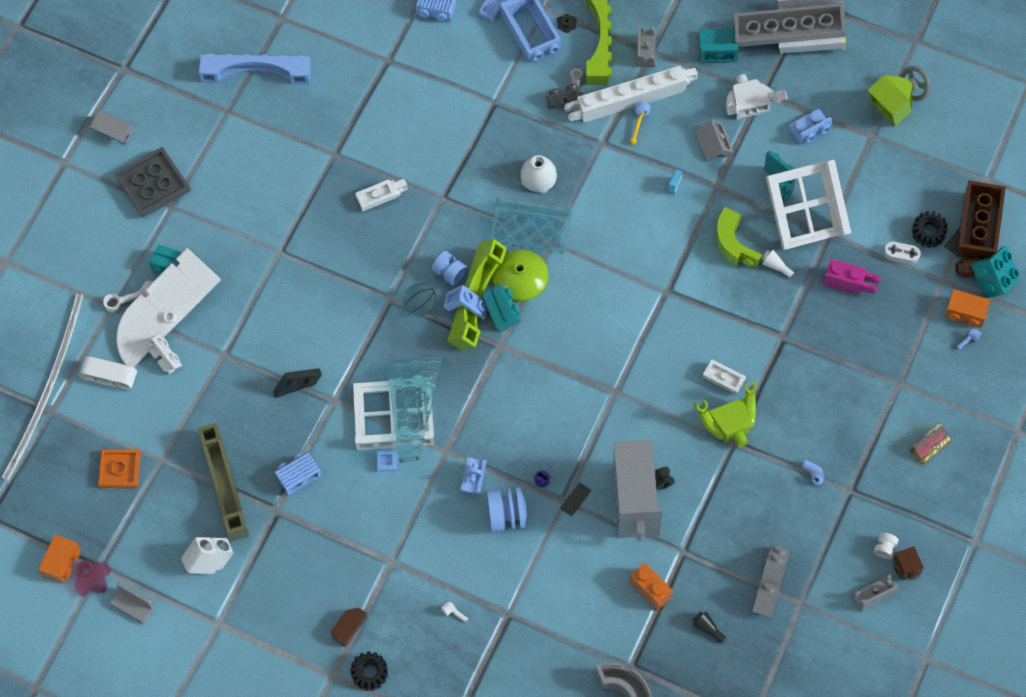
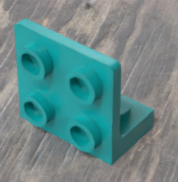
[699,29,738,62]

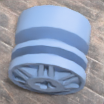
[487,487,527,532]

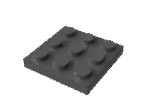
[114,147,191,218]

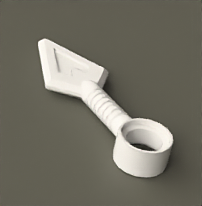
[103,280,153,313]

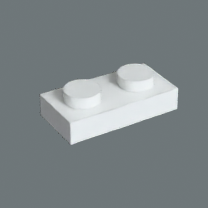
[702,359,746,395]

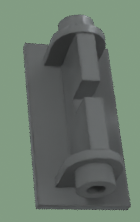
[545,84,583,108]

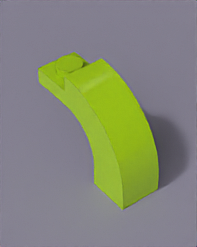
[716,207,762,268]

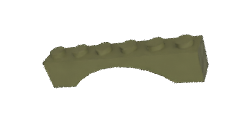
[198,423,249,542]

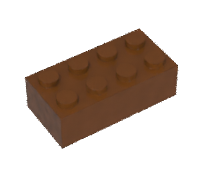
[956,180,1006,260]

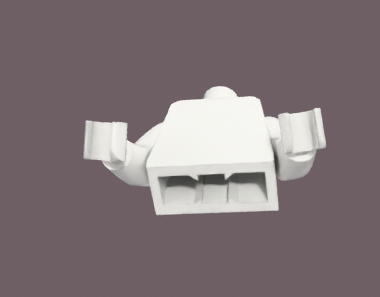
[726,74,788,120]

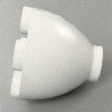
[520,155,557,193]

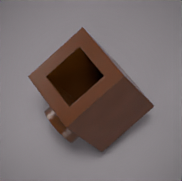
[893,546,924,580]

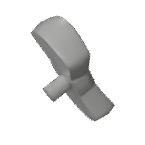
[570,68,585,93]

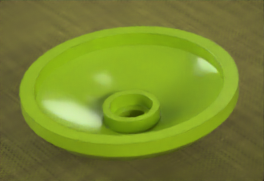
[492,249,548,302]

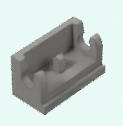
[637,25,656,67]
[90,110,135,144]
[851,574,899,612]

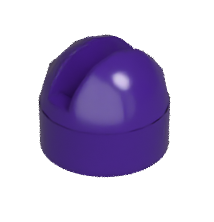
[534,470,550,488]

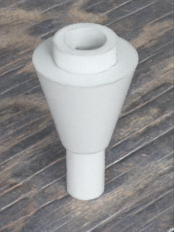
[761,250,794,278]

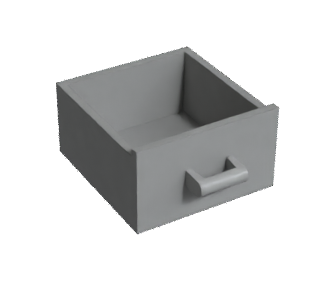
[612,440,662,541]

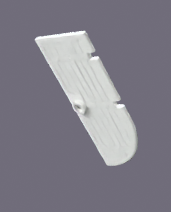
[116,248,221,368]

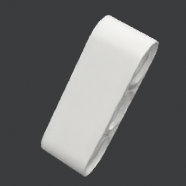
[79,356,137,390]

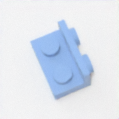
[788,109,832,145]

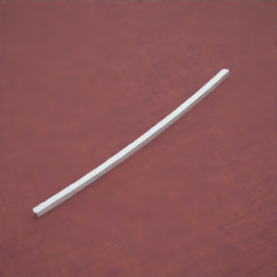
[2,294,83,481]

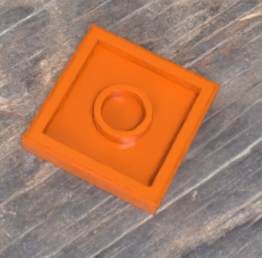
[98,449,141,488]

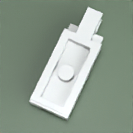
[355,179,408,212]

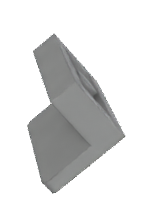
[695,119,734,161]
[110,582,155,624]

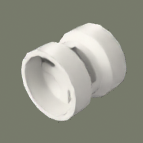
[873,532,899,560]

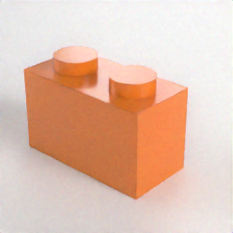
[945,289,990,327]
[38,535,80,584]
[629,562,673,611]

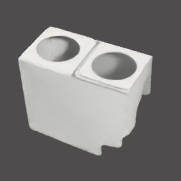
[181,537,234,574]

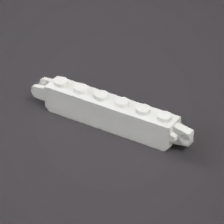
[564,65,698,122]

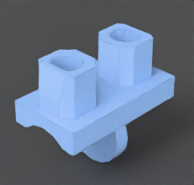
[461,457,487,495]

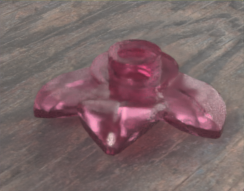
[74,560,111,597]

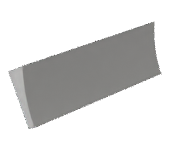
[734,3,846,47]

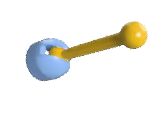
[629,102,651,145]

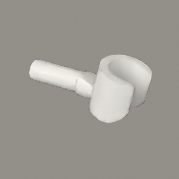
[441,602,468,623]

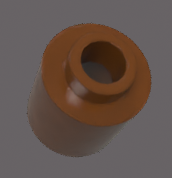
[955,257,980,278]

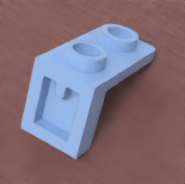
[444,285,488,320]

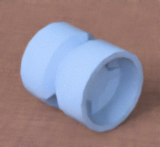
[432,251,467,286]

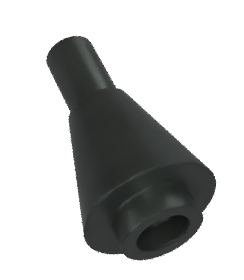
[692,611,726,643]

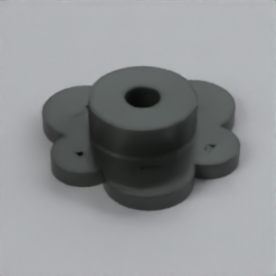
[557,14,577,33]

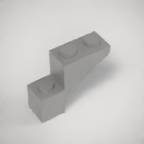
[752,546,790,617]

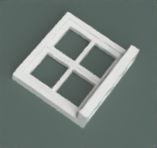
[765,160,851,250]
[353,378,434,451]

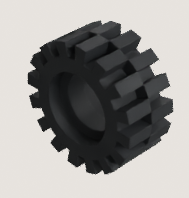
[912,211,948,248]
[350,651,388,691]

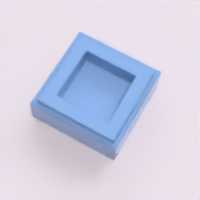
[376,451,397,472]

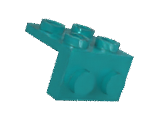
[764,151,795,201]
[971,246,1020,298]

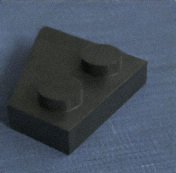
[273,368,322,398]

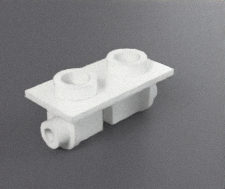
[146,335,182,375]

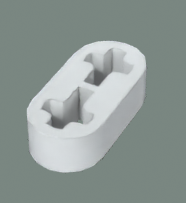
[884,242,921,265]

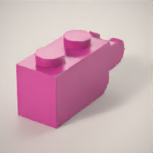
[823,259,880,294]

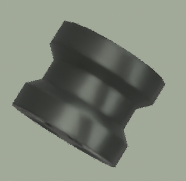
[655,467,675,490]

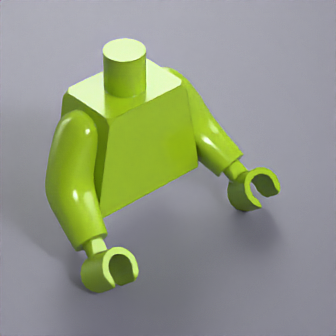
[693,380,757,448]

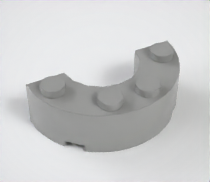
[595,663,652,697]

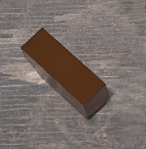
[331,608,367,647]

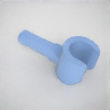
[956,329,982,350]

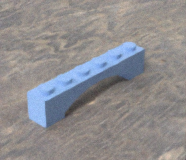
[199,53,311,85]

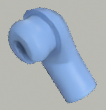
[802,460,825,485]

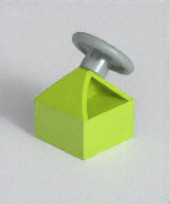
[867,66,931,127]

